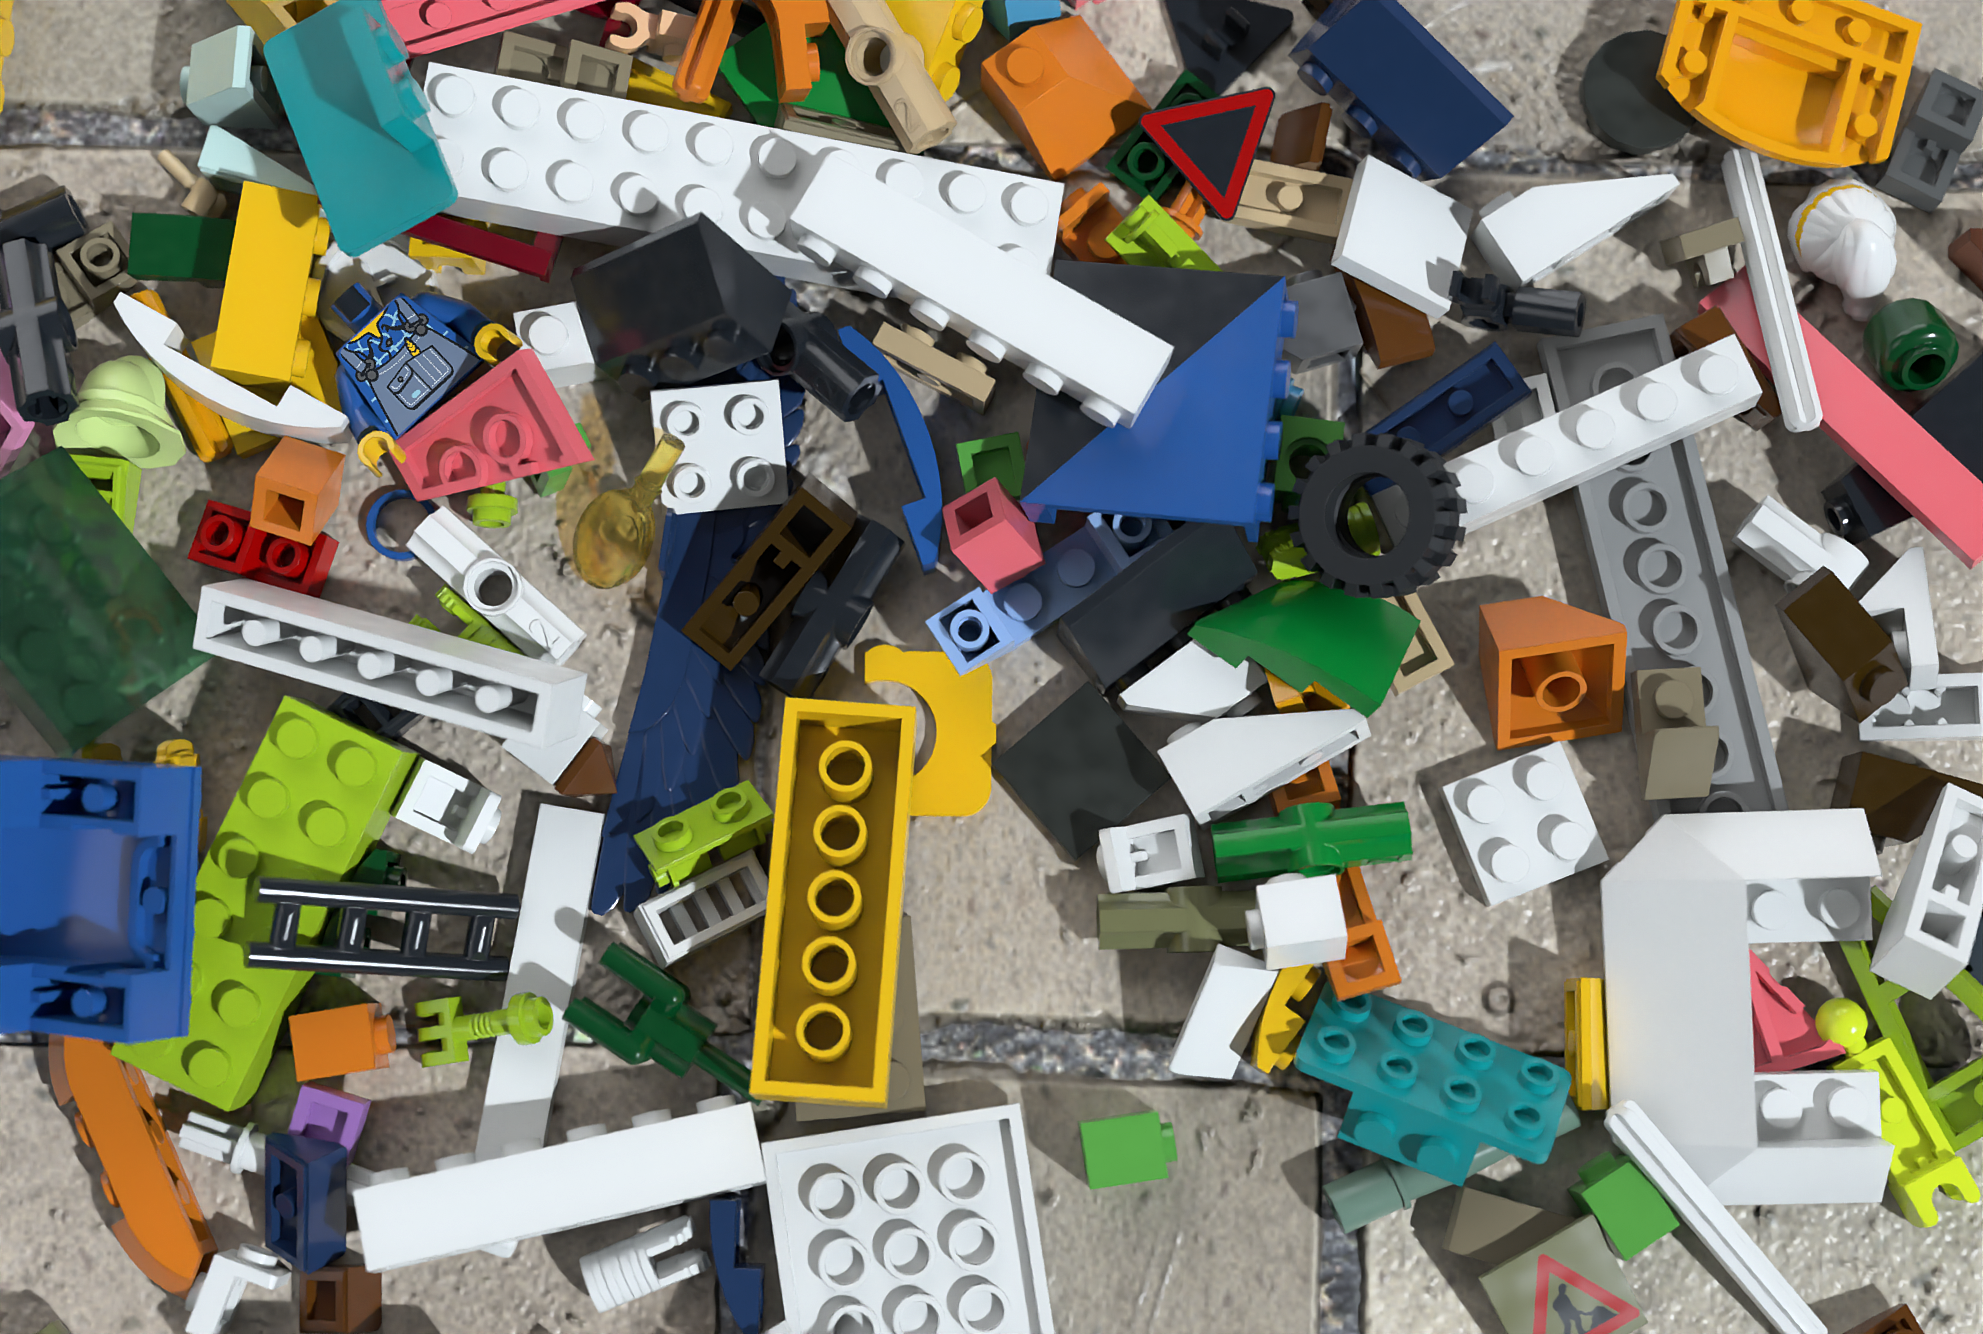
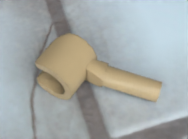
[157,149,228,218]

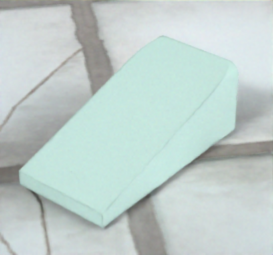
[197,125,327,218]

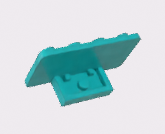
[263,0,458,257]
[1294,981,1572,1187]

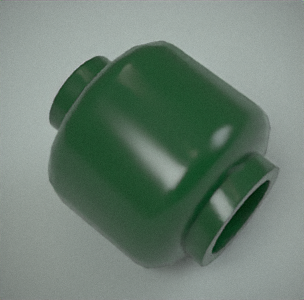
[1862,298,1959,392]

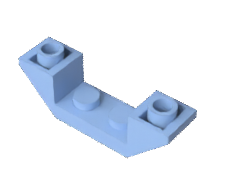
[925,513,1174,677]

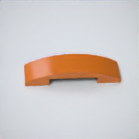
[1268,760,1402,1001]

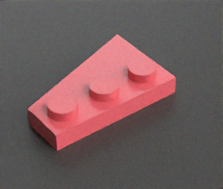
[389,348,595,502]

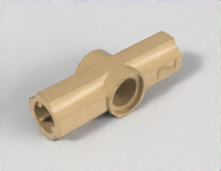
[826,0,958,155]

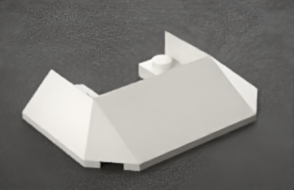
[1600,808,1895,1205]

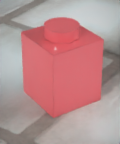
[942,477,1046,594]

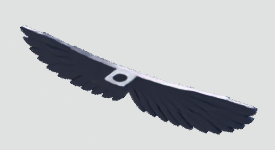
[591,275,806,916]

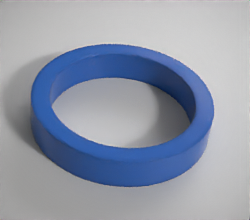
[366,490,436,562]

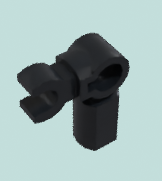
[1447,271,1586,337]

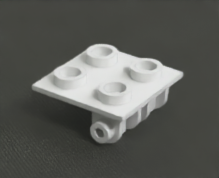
[650,378,788,516]

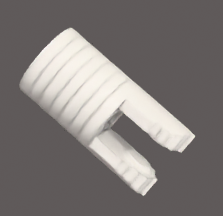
[580,1215,712,1313]

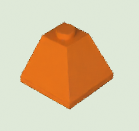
[981,14,1153,182]
[1479,596,1627,751]

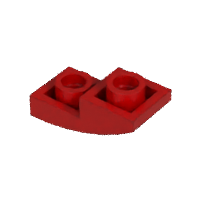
[187,499,339,599]

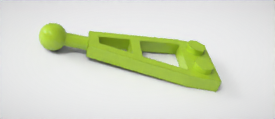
[1839,885,1983,1153]

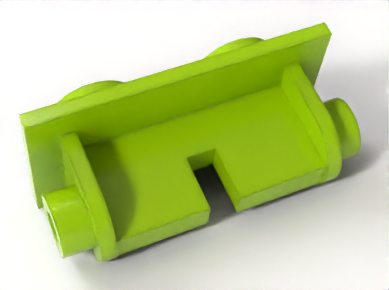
[1104,195,1223,272]
[633,780,774,888]

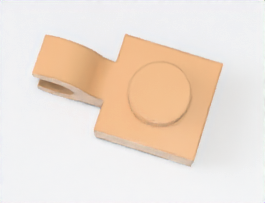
[605,2,696,67]

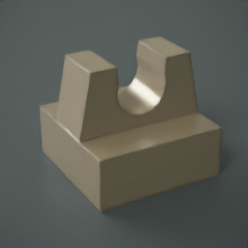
[1659,217,1745,289]

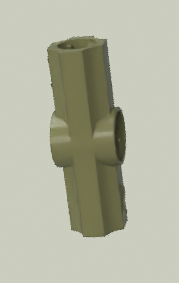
[1096,886,1256,953]

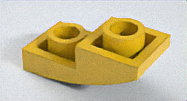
[1250,964,1321,1074]

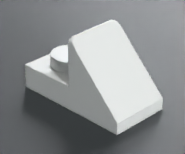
[1859,547,1939,691]

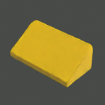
[1564,978,1609,1110]

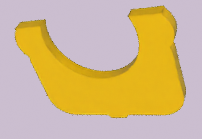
[864,644,996,817]

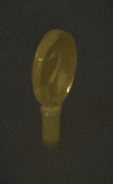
[573,434,685,589]

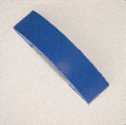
[837,325,943,576]

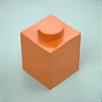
[250,435,346,546]
[288,1003,396,1082]

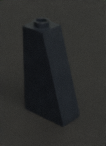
[1821,348,1983,545]

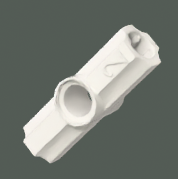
[406,505,587,666]

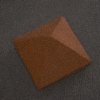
[554,737,617,798]

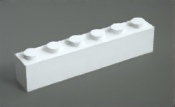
[789,153,1174,429]
[1372,334,1762,548]
[193,578,587,749]
[353,1095,767,1273]

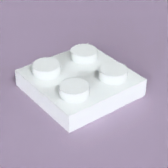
[1438,741,1609,907]

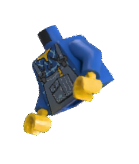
[330,282,523,478]

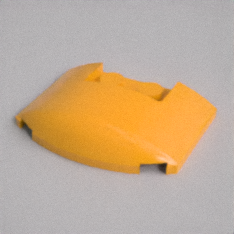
[1656,0,1923,168]

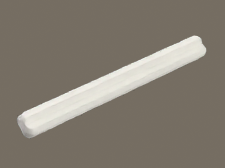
[1721,148,1823,433]
[1604,1099,1827,1334]

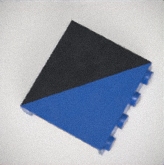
[1020,260,1299,543]

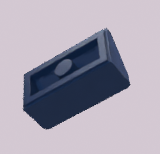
[265,1132,347,1275]

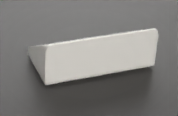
[1168,944,1279,1079]

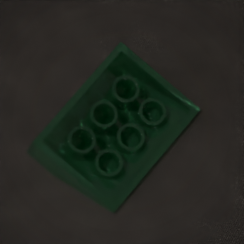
[0,446,217,758]

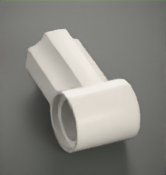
[1731,495,1870,594]

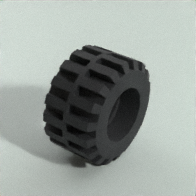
[1288,432,1467,598]

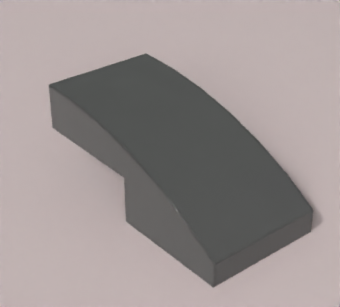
[1875,68,1983,214]

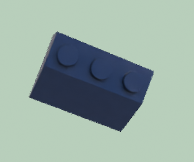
[1288,0,1514,182]

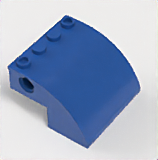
[0,755,202,1044]

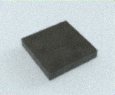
[992,681,1172,862]

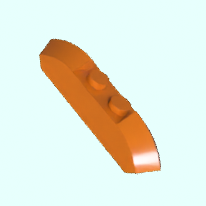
[48,1034,218,1300]

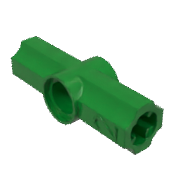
[1211,801,1413,883]

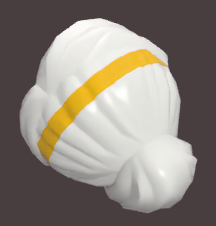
[1787,179,1897,321]

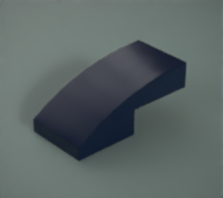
[710,1196,765,1334]

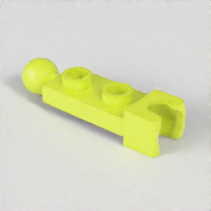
[1815,997,1980,1228]

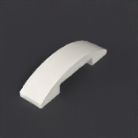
[113,292,353,444]

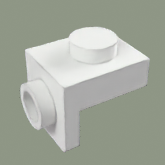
[390,756,502,854]
[1097,813,1205,894]
[185,1243,292,1334]

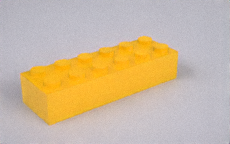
[750,697,917,1109]

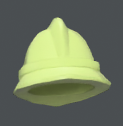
[52,355,187,469]

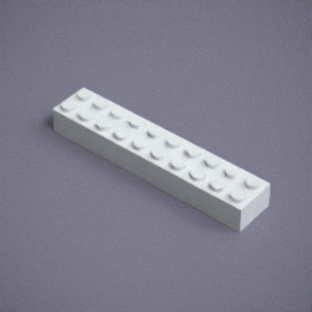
[423,62,1064,298]

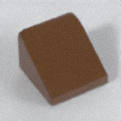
[1269,102,1333,172]
[299,1264,382,1334]

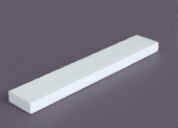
[475,803,607,1163]

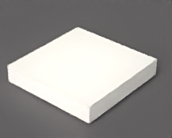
[1331,155,1473,319]

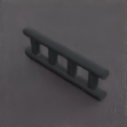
[243,876,520,982]

